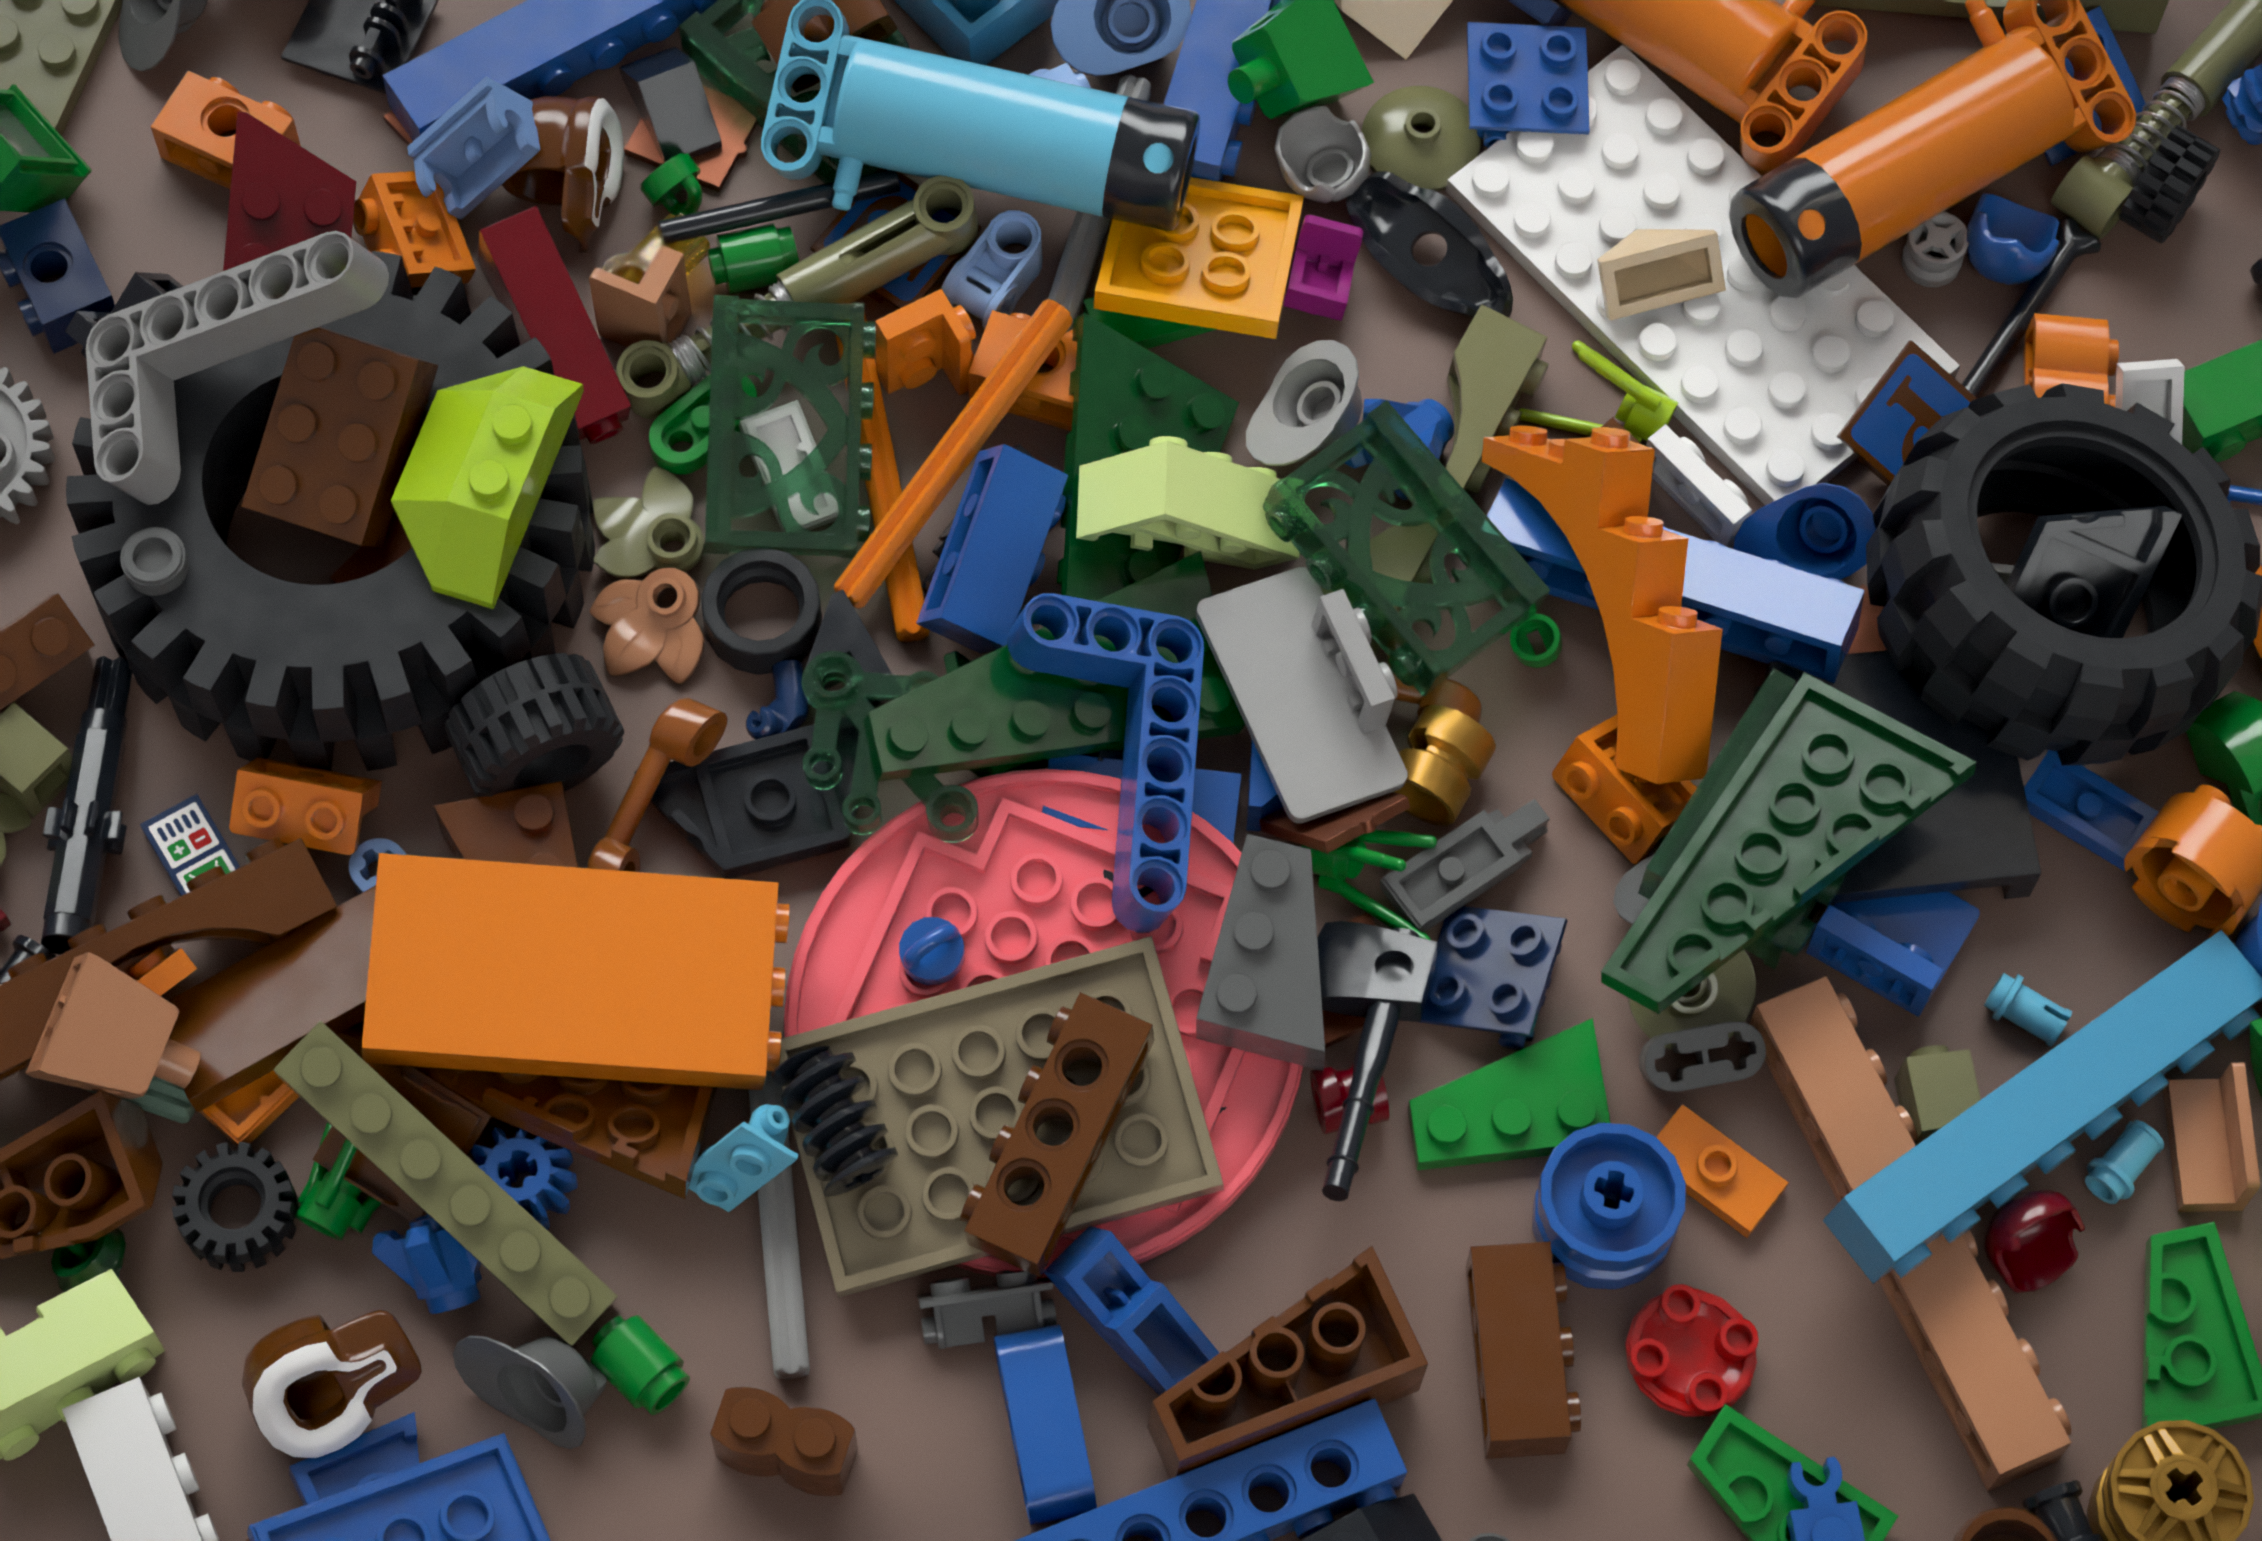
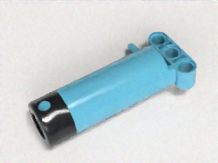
[761,0,1200,231]

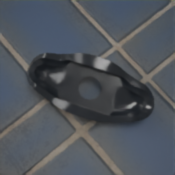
[1346,171,1513,318]

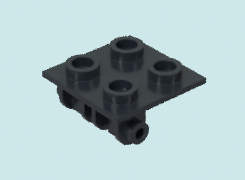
[281,0,439,94]

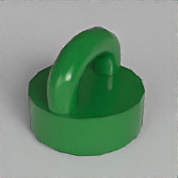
[640,153,702,217]

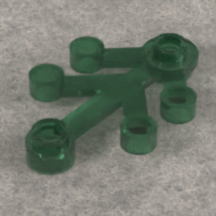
[802,651,979,843]

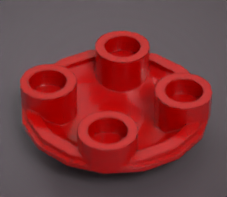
[1625,1284,1759,1417]

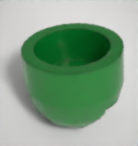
[1510,614,1562,669]

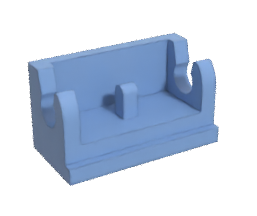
[407,76,540,220]

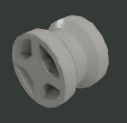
[1901,212,1969,287]

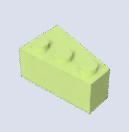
[1076,436,1301,570]
[0,1269,165,1461]

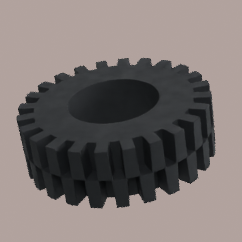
[66,251,595,771]

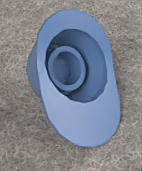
[1050,0,1192,76]

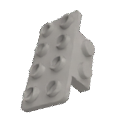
[1196,567,1408,823]

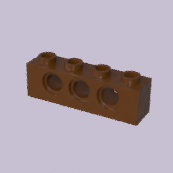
[960,992,1155,1278]

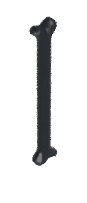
[1961,217,2101,399]

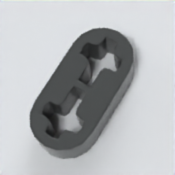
[1639,1022,1766,1092]

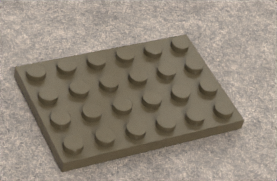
[779,936,1224,1298]

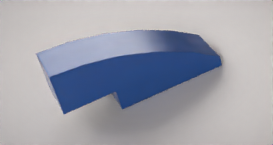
[1044,1226,1219,1396]

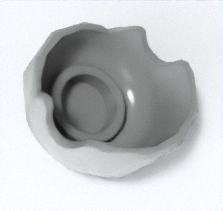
[1274,106,1372,204]

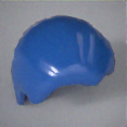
[1966,193,2059,285]

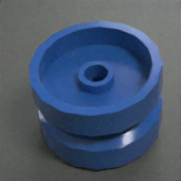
[1532,1123,1686,1290]

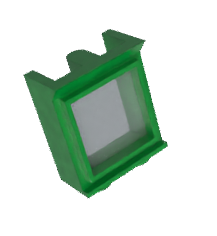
[0,84,93,213]

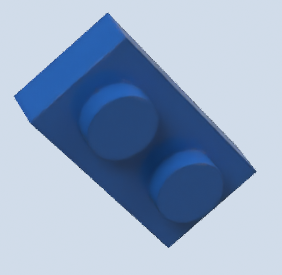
[2024,750,2159,872]

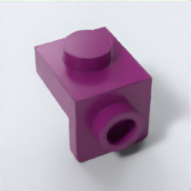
[1283,215,1364,321]

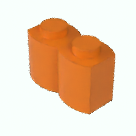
[2023,313,2119,407]

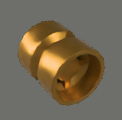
[1394,705,1496,826]

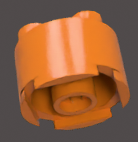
[2124,784,2262,938]

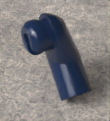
[746,660,809,740]

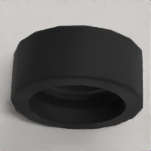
[701,547,822,675]

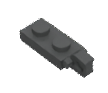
[1380,799,1550,933]

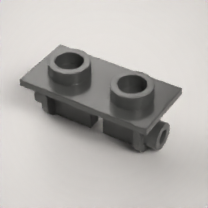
[917,1270,1057,1349]

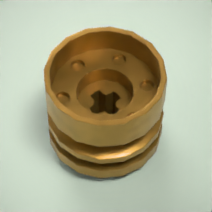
[2087,1420,2254,1541]

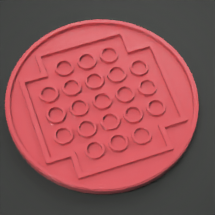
[784,769,1304,1279]

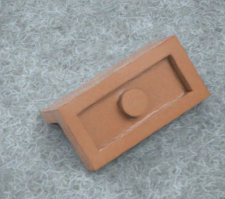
[589,245,692,347]
[2163,1062,2260,1212]

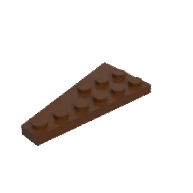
[337,1020,717,1200]

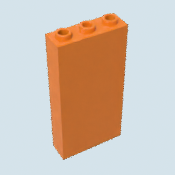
[362,853,790,1090]

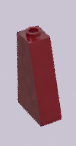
[478,206,631,444]

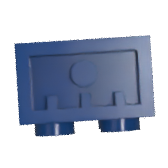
[1806,892,1980,1017]

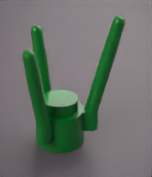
[1301,829,1437,940]
[295,1123,382,1241]

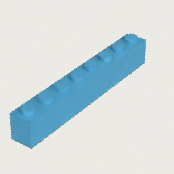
[1823,929,2262,1284]

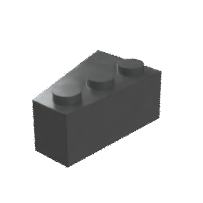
[1196,833,1325,1071]

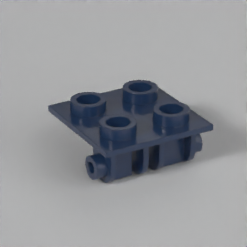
[1419,906,1568,1051]

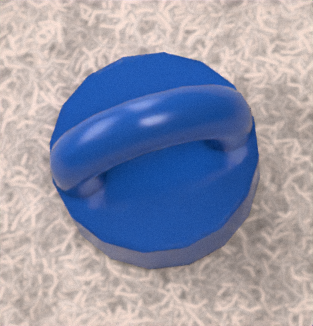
[899,917,965,985]

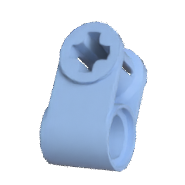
[941,210,1043,329]

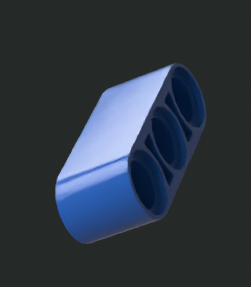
[994,1324,1097,1525]

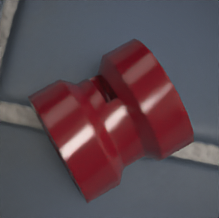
[1310,1063,1390,1134]

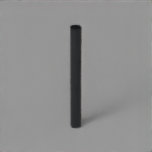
[657,170,900,245]

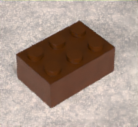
[241,327,439,548]

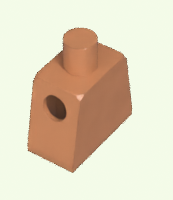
[25,952,201,1099]

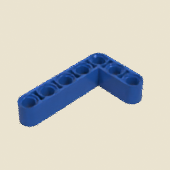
[1007,593,1204,933]

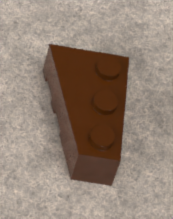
[434,781,579,868]

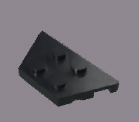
[2006,506,2182,638]
[634,709,873,879]

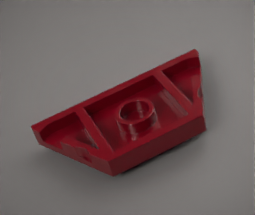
[223,111,357,271]

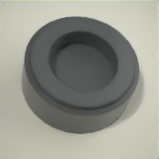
[120,527,189,596]

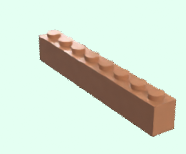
[1749,976,2072,1492]

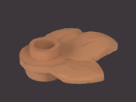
[589,567,705,685]

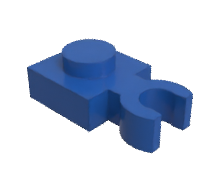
[1786,1456,1865,1541]

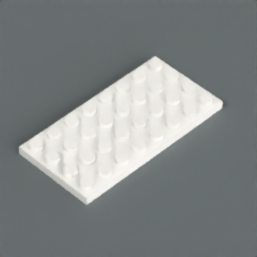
[1446,45,1960,505]

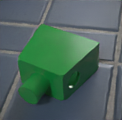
[1228,0,1374,119]

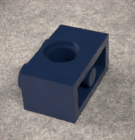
[0,198,115,353]

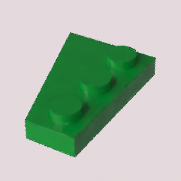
[1407,1018,1611,1171]
[2142,1221,2262,1429]
[1687,1404,1898,1541]

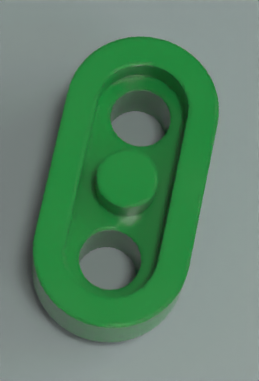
[649,370,758,475]

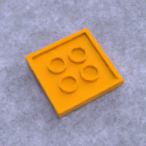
[1093,177,1304,339]

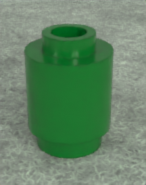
[707,223,799,295]
[591,1315,690,1415]

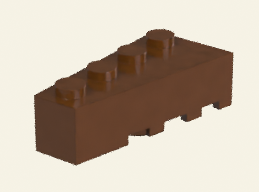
[1147,1246,1428,1479]

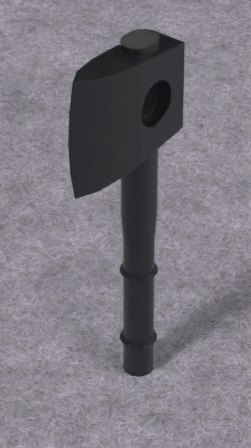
[1317,921,1437,1201]

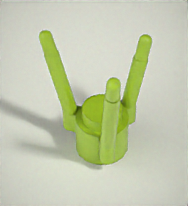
[1519,340,1679,442]

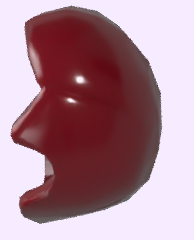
[1984,1190,2085,1293]

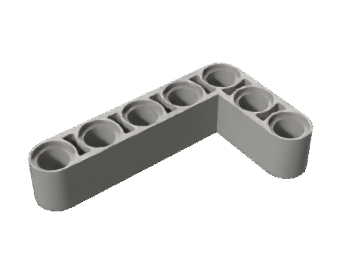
[86,231,389,505]

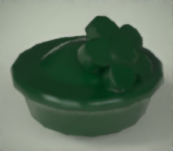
[51,1228,126,1292]

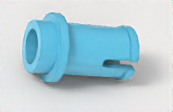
[1984,973,2073,1047]
[2085,1120,2165,1204]

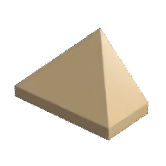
[1334,0,1453,60]
[1597,229,1726,320]

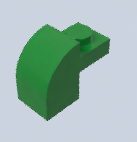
[2186,691,2262,826]

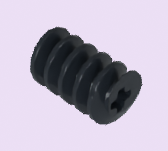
[771,1045,898,1197]

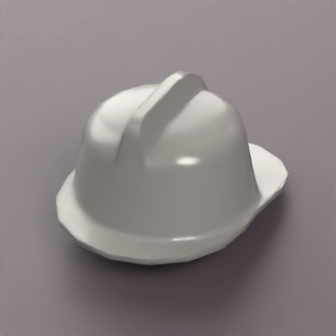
[1246,340,1363,466]

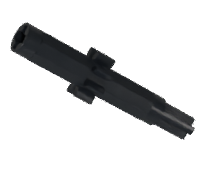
[41,656,132,955]

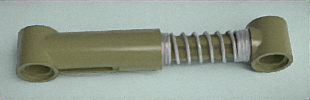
[2051,0,2262,239]
[616,175,979,419]

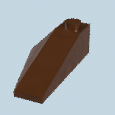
[0,1090,163,1260]

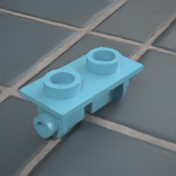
[689,1104,799,1212]

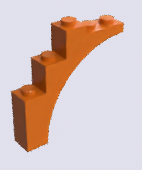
[1481,426,1723,784]

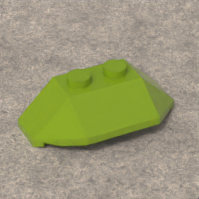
[391,366,584,609]

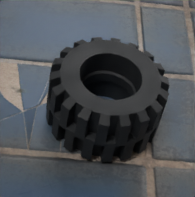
[445,653,624,797]

